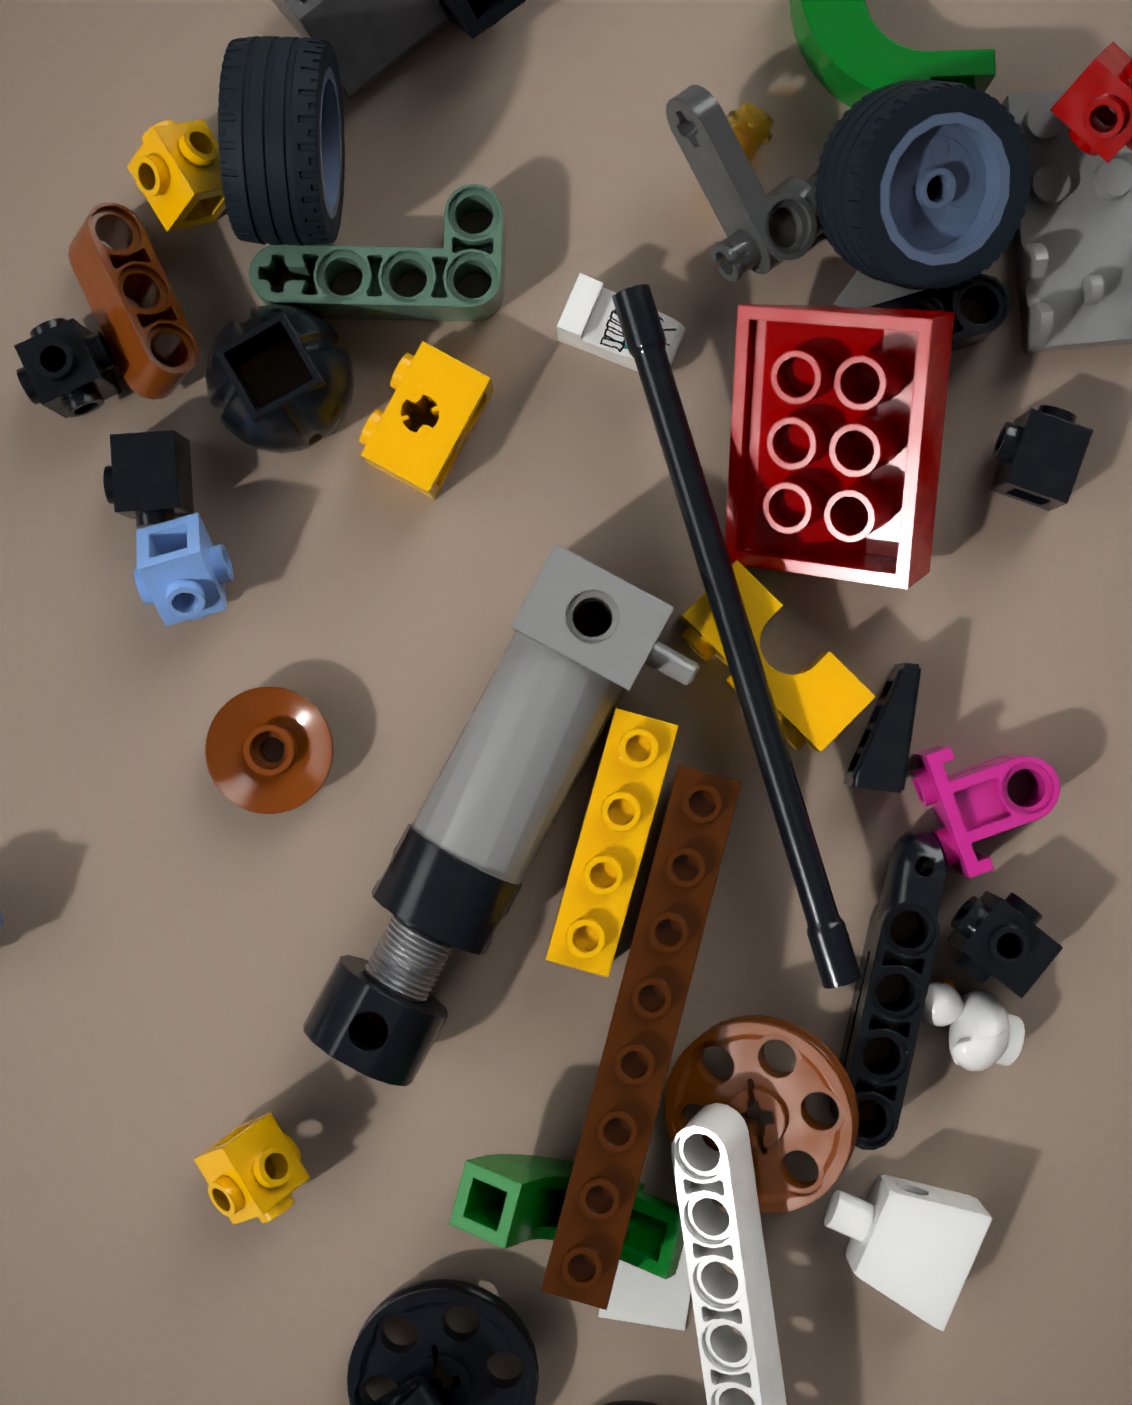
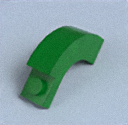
[790,0,996,108]
[449,1154,684,1279]

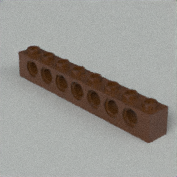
[541,765,742,1310]

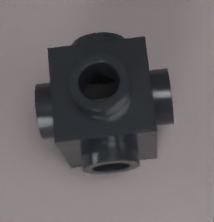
[14,318,122,418]
[946,891,1063,998]

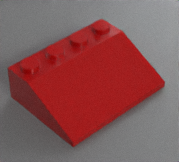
[725,304,955,589]

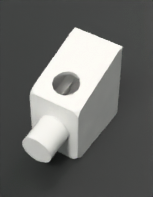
[824,1175,993,1331]

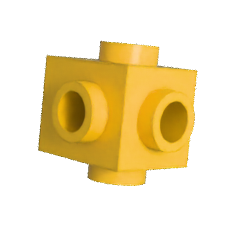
[127,119,226,232]
[194,1112,310,1225]

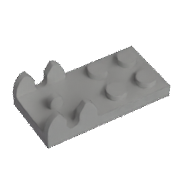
[1002,89,1132,354]

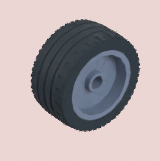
[218,36,345,246]
[815,80,1031,290]

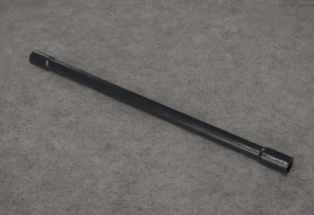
[612,284,861,989]

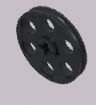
[347,1279,539,1405]

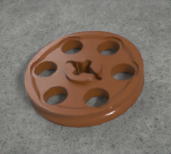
[664,1015,859,1214]

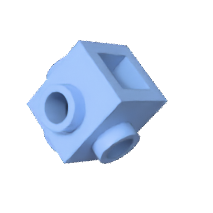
[134,512,234,626]

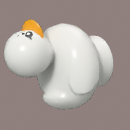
[922,978,1025,1071]

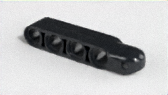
[830,831,947,1150]

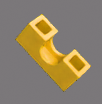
[678,560,876,752]

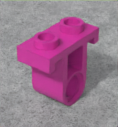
[911,745,1060,878]

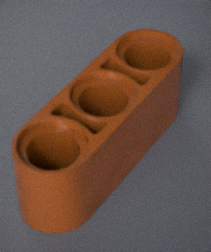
[68,203,199,400]

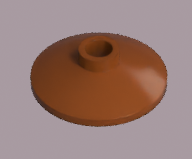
[205,687,334,814]

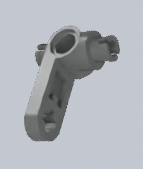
[666,85,823,282]

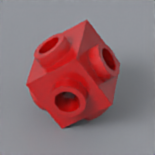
[1050,41,1132,163]

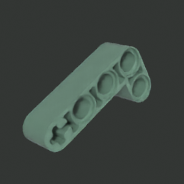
[249,184,506,322]

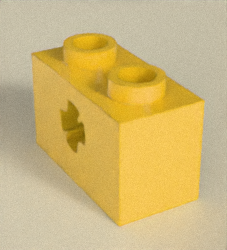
[359,341,494,500]

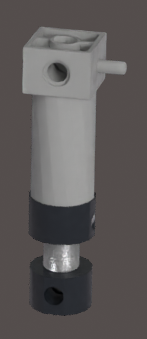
[303,543,700,1087]

